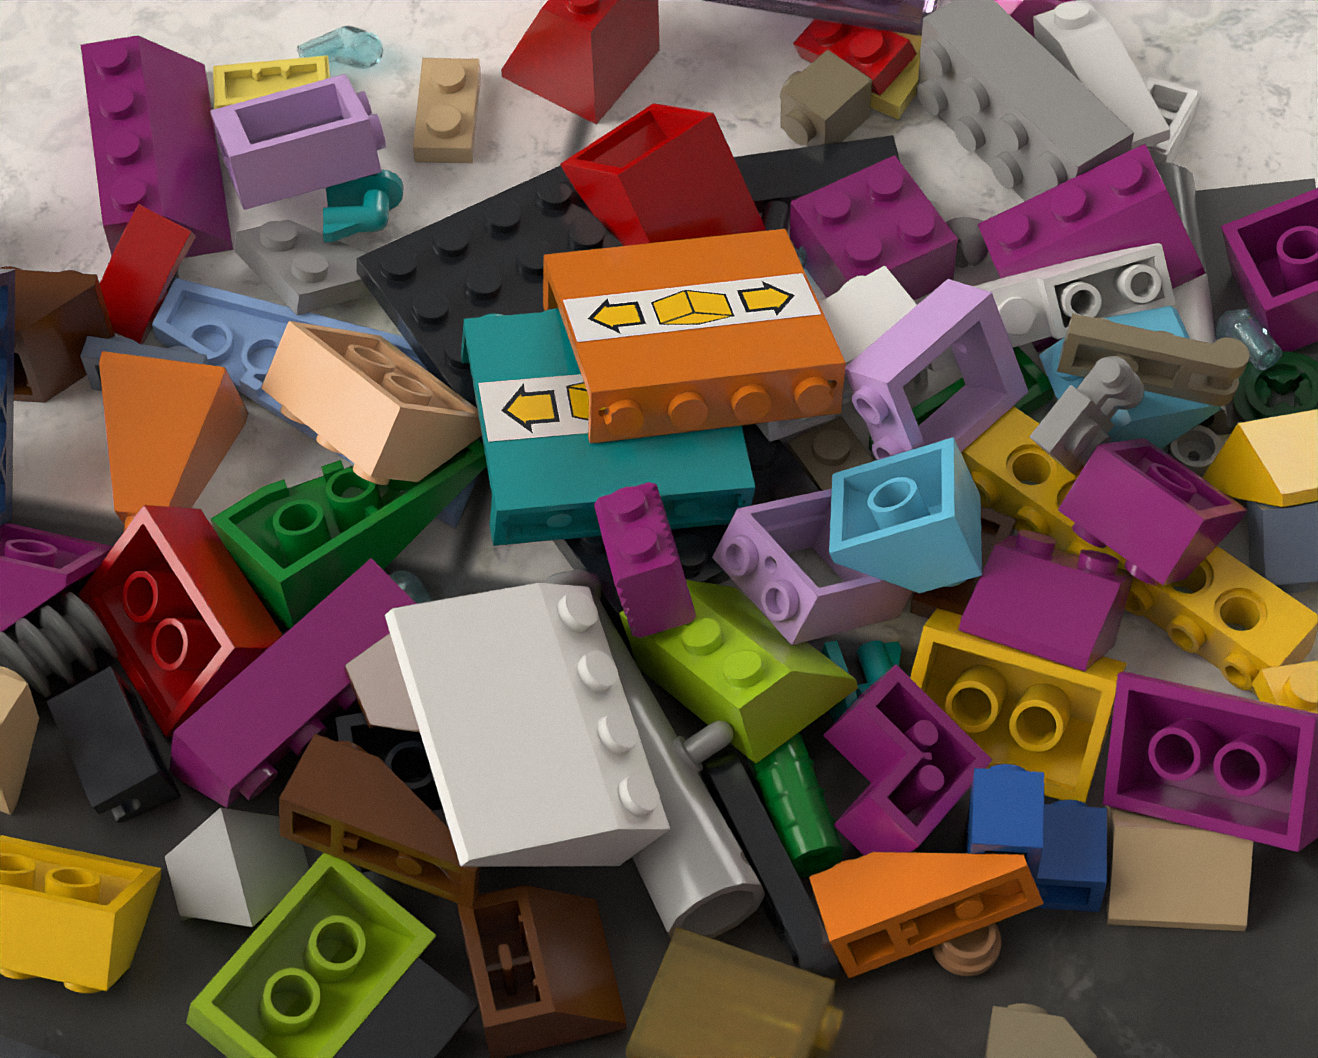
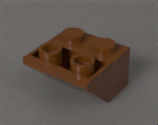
[0,266,115,403]
[457,885,627,1058]

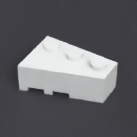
[756,265,928,442]

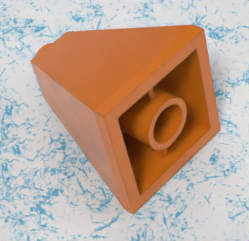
[99,351,249,532]

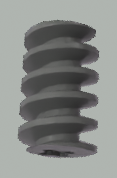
[0,592,118,699]

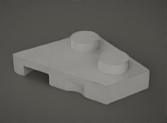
[235,220,372,315]

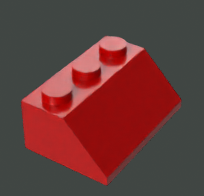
[78,505,283,737]

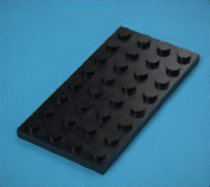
[356,165,819,636]

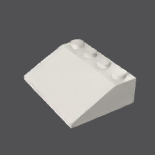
[385,583,670,866]

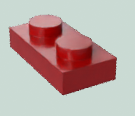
[793,2,917,96]

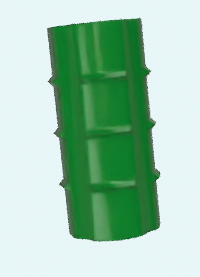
[747,733,844,877]

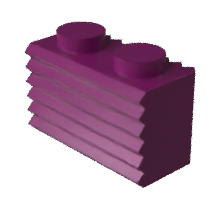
[594,482,696,638]

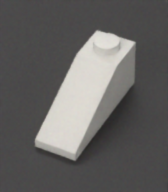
[1033,0,1171,150]

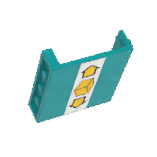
[461,308,755,546]

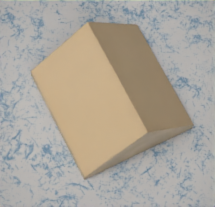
[1105,805,1253,931]

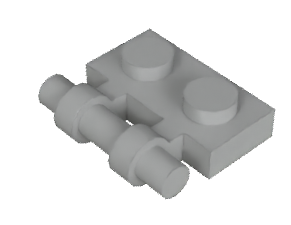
[1029,356,1145,475]

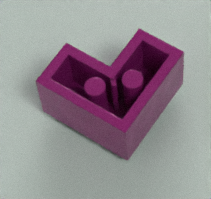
[823,664,992,856]

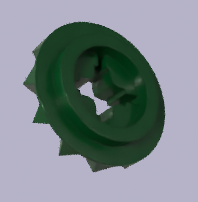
[1233,351,1318,422]

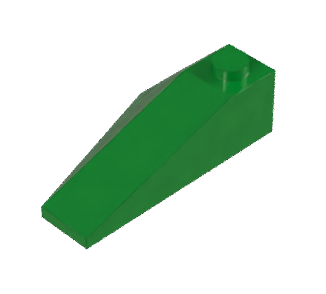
[211,440,487,630]

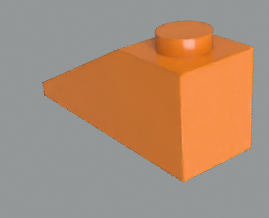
[809,852,1043,978]

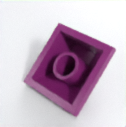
[0,523,113,632]

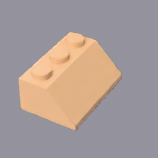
[261,321,482,485]

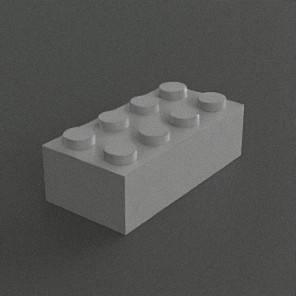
[917,0,1134,201]

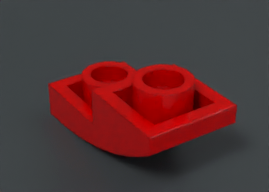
[100,204,196,345]

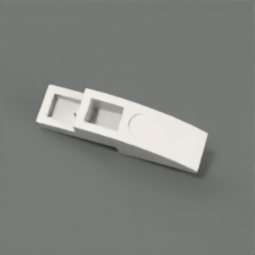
[928,243,1176,371]

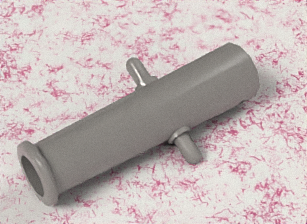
[538,569,765,945]

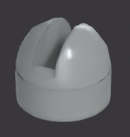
[946,217,988,268]

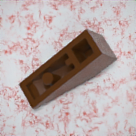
[279,734,481,909]

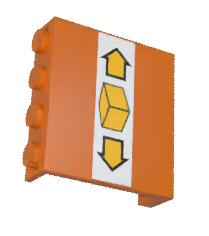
[543,229,846,444]

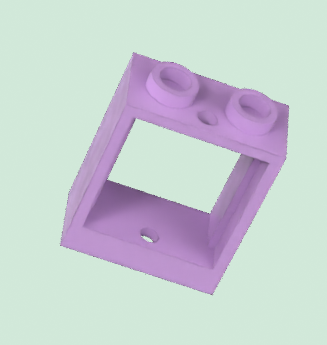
[210,74,386,210]
[845,279,1028,460]
[712,489,913,645]

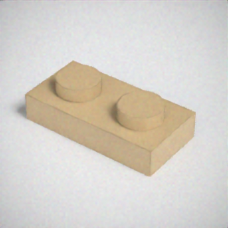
[413,58,481,163]

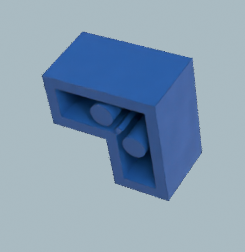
[964,764,1107,912]

